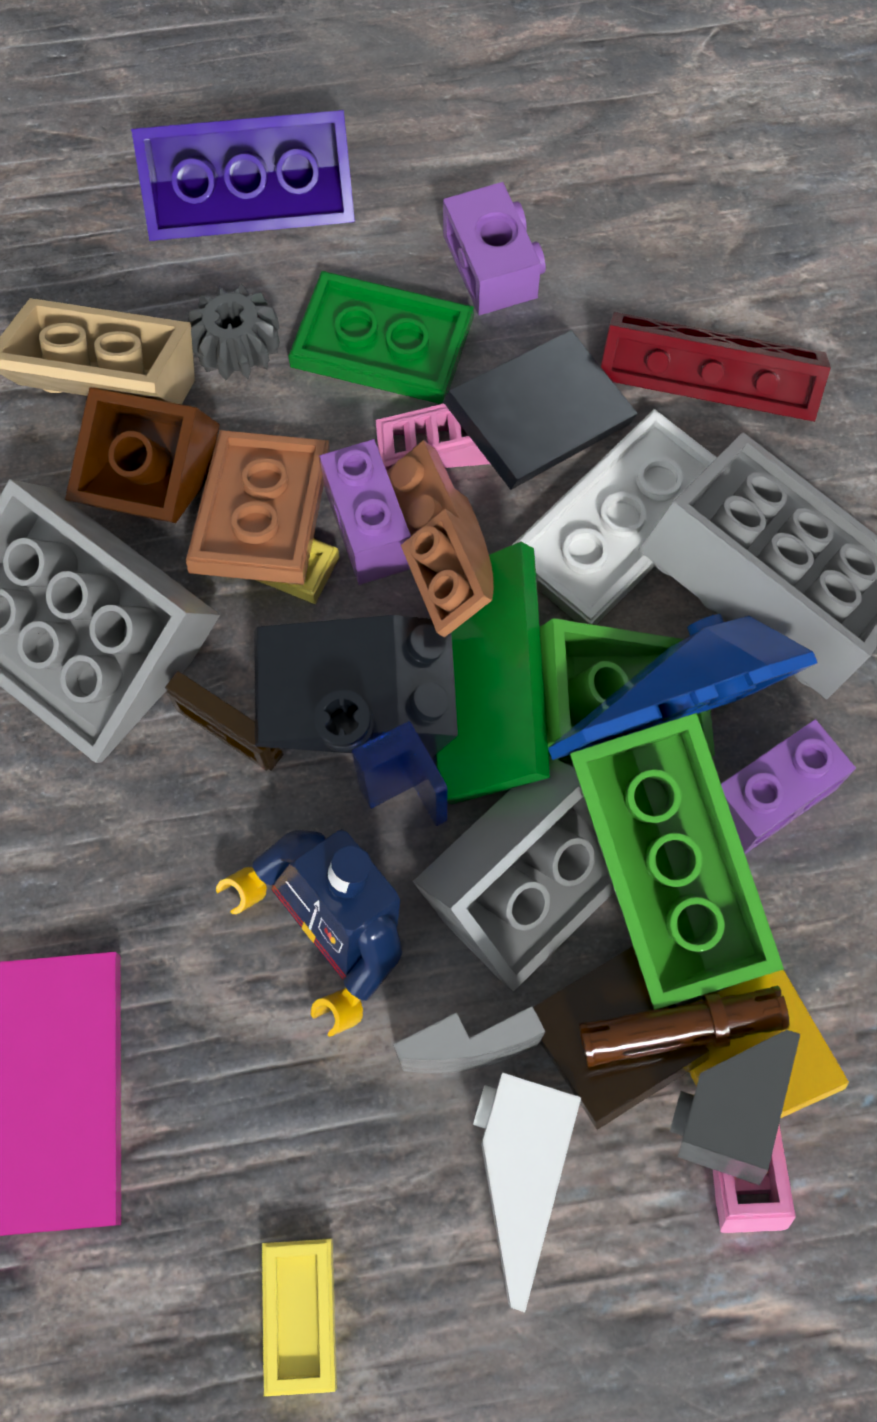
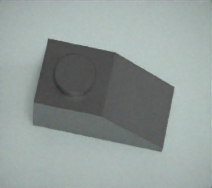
[670,1030,800,1185]

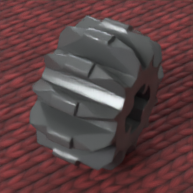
[187,284,280,381]

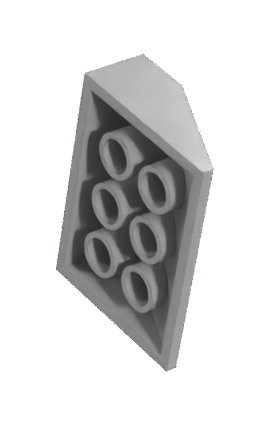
[639,432,877,700]
[0,479,220,763]

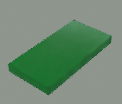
[437,541,550,805]

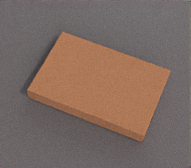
[186,430,330,585]

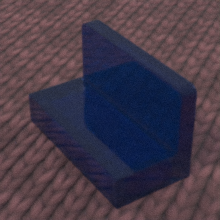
[352,721,448,826]

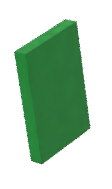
[288,271,474,404]

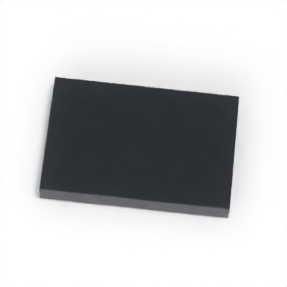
[443,330,638,490]

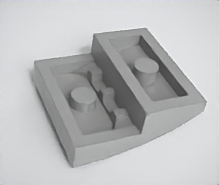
[393,1006,545,1073]

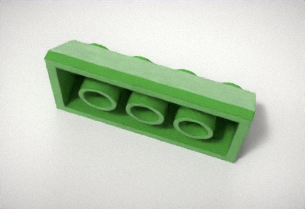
[570,713,784,1010]

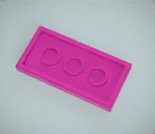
[0,952,121,1236]

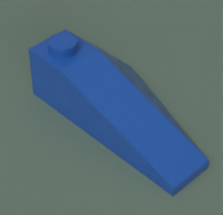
[548,614,818,760]

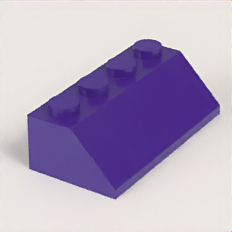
[131,110,355,241]

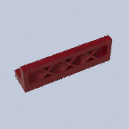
[601,312,831,422]

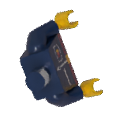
[216,829,402,1037]

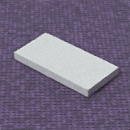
[512,409,717,625]

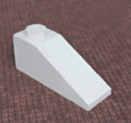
[473,1073,581,1312]

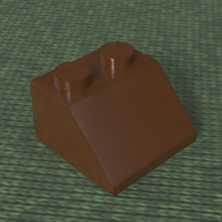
[65,387,220,524]

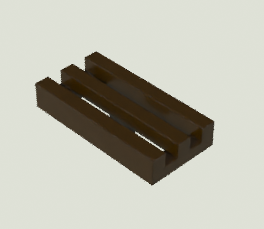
[165,671,284,771]

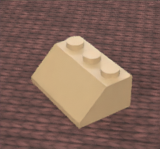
[0,298,195,405]

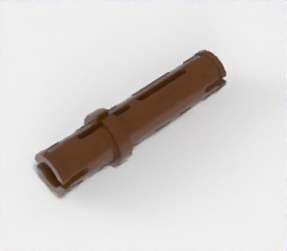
[579,985,790,1068]

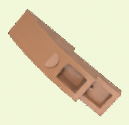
[387,440,494,637]

